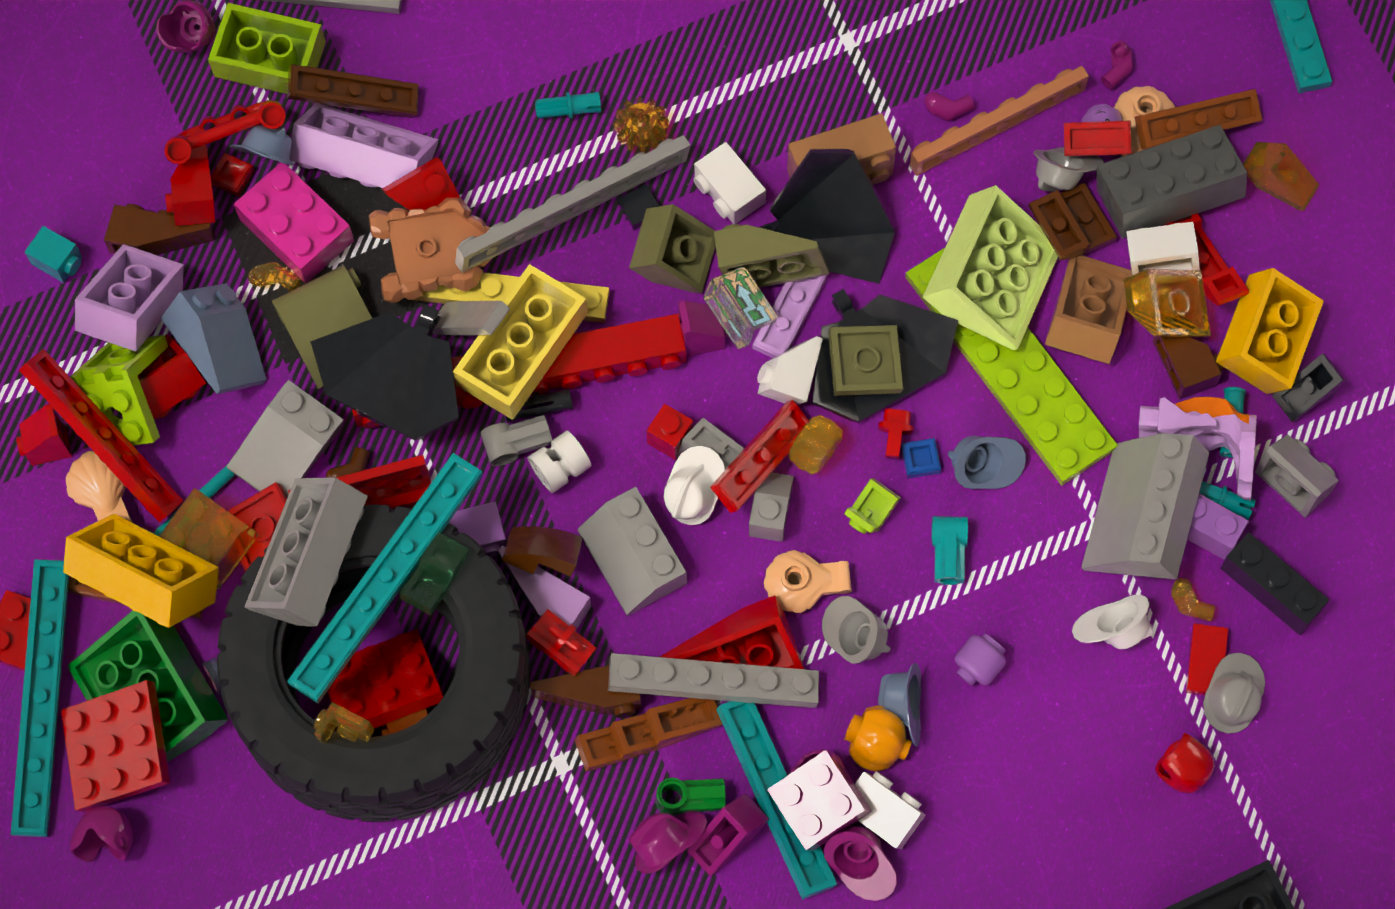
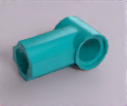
[932,516,968,585]

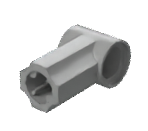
[481,415,552,466]

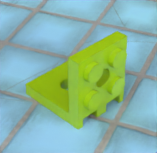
[70,335,168,445]

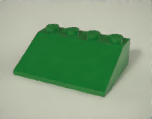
[67,610,229,762]

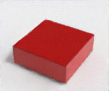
[211,152,255,197]

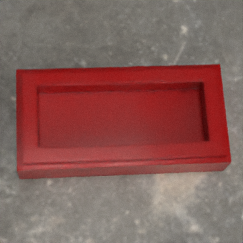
[1064,120,1132,156]
[1185,623,1228,695]

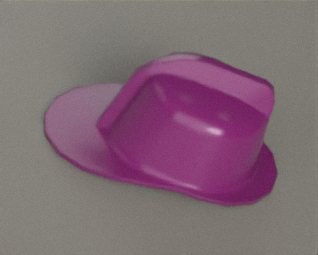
[629,812,708,874]
[824,825,897,901]

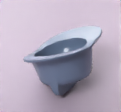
[229,125,294,165]
[948,435,1026,489]
[878,663,921,747]

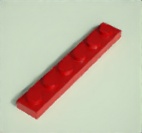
[19,349,183,523]

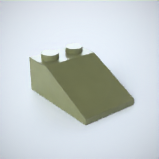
[714,224,829,288]

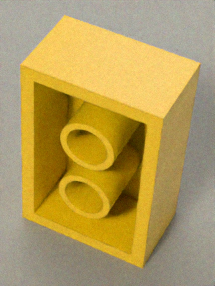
[1216,268,1324,394]

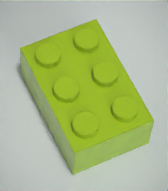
[208,3,326,94]

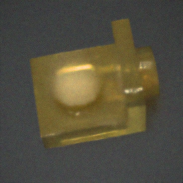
[314,702,374,744]

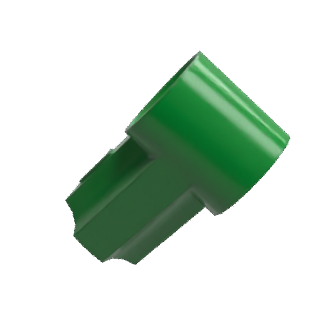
[655,778,725,816]

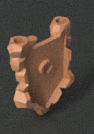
[369,197,491,303]

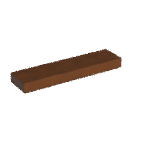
[287,64,419,118]

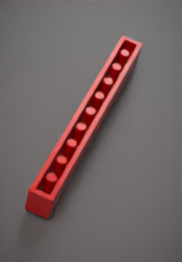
[352,314,687,428]

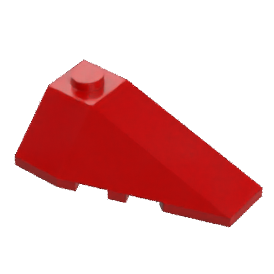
[659,595,804,669]

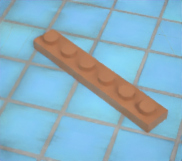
[910,66,1089,176]

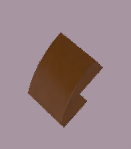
[1028,183,1117,260]
[502,526,583,577]

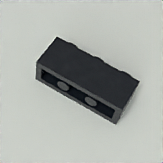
[1220,532,1329,635]

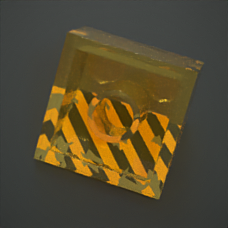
[1123,269,1211,337]

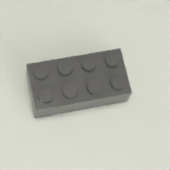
[1097,125,1247,239]

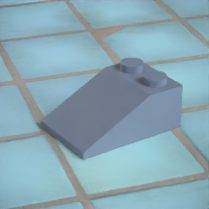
[161,283,266,394]

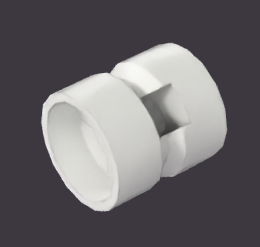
[527,431,592,493]

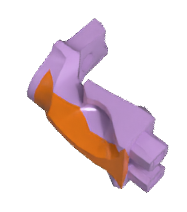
[1139,397,1257,500]

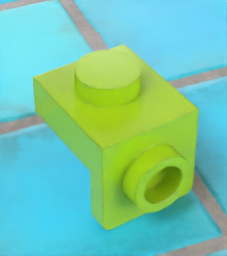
[844,478,901,534]

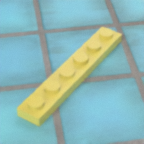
[408,272,610,323]

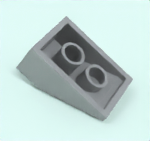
[226,380,343,498]

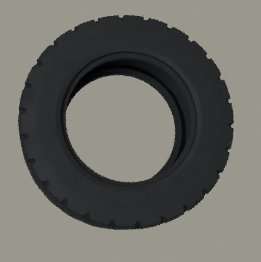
[217,504,530,822]

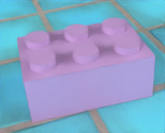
[75,244,184,351]

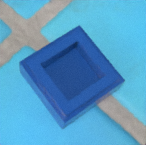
[901,438,941,479]

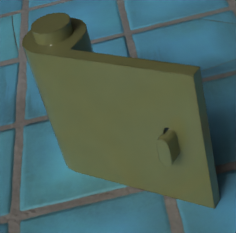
[272,265,372,389]

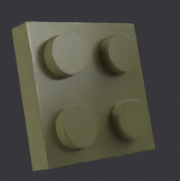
[828,325,903,396]

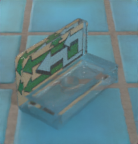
[704,267,777,349]

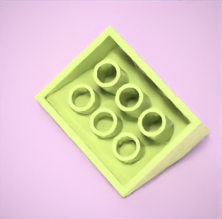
[923,185,1058,350]

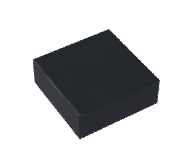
[617,184,659,230]

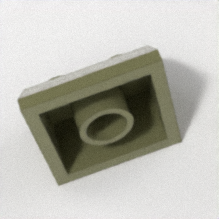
[629,204,716,293]

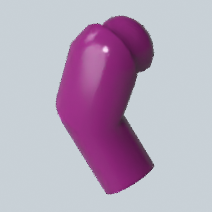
[1101,41,1133,90]
[924,92,975,121]

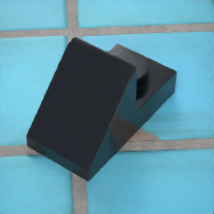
[1272,353,1345,422]

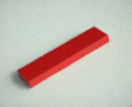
[710,400,813,513]

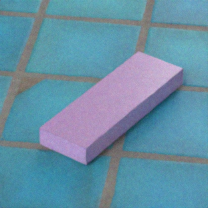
[752,275,827,358]

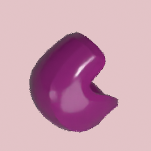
[156,0,216,53]
[70,807,134,862]

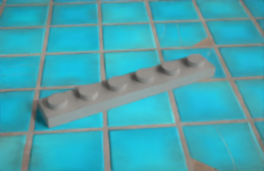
[608,653,819,708]

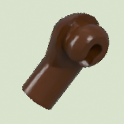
[326,447,371,478]

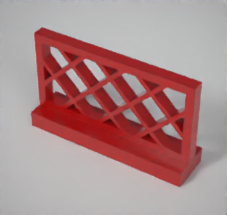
[288,455,432,509]

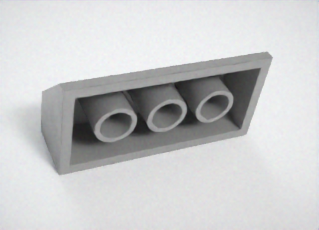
[245,478,367,626]

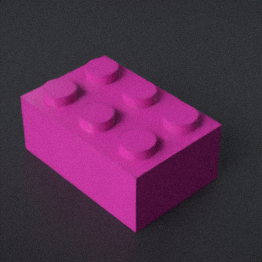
[234,162,354,284]

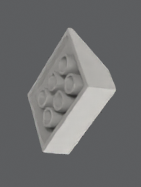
[1081,433,1209,579]

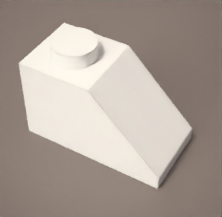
[757,336,823,405]

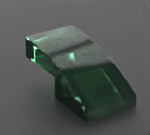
[400,532,469,616]

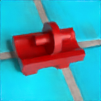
[525,609,596,676]

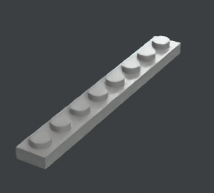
[455,135,691,273]

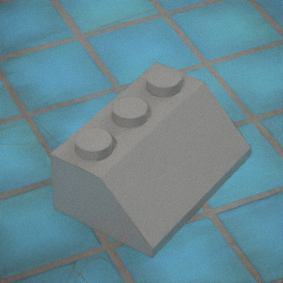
[577,487,687,617]

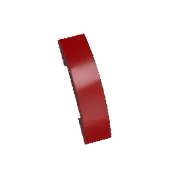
[1162,213,1249,306]

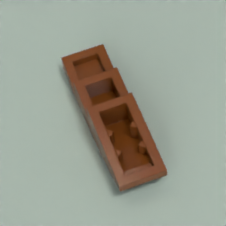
[575,698,723,772]

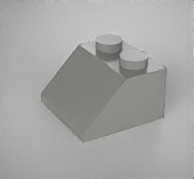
[1255,434,1339,518]

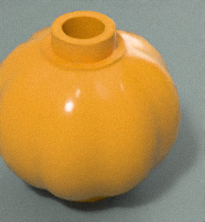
[844,705,912,771]

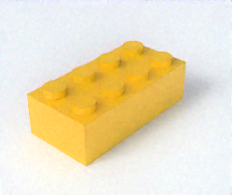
[63,514,219,628]

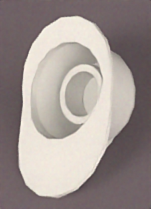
[663,446,725,525]
[1072,595,1153,649]

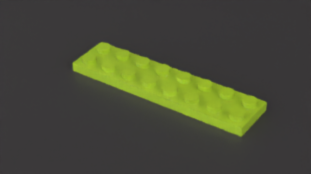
[905,248,1118,486]

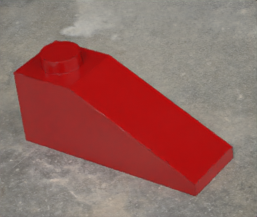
[165,129,215,226]

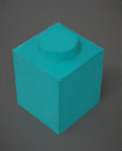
[24,226,82,283]

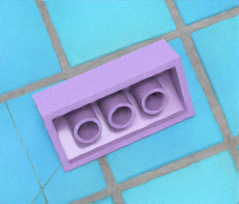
[290,103,438,188]

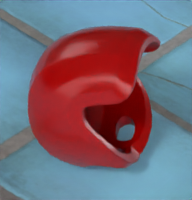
[1155,733,1215,794]

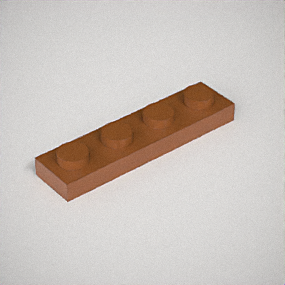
[1134,89,1262,149]

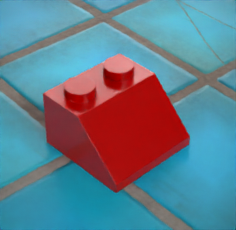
[138,334,206,419]

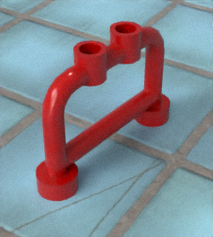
[164,100,285,164]

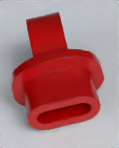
[878,408,914,459]

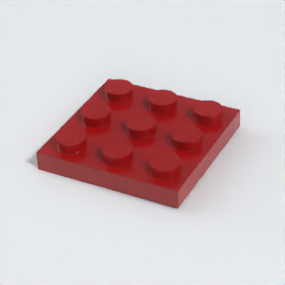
[328,629,443,736]
[61,680,170,812]

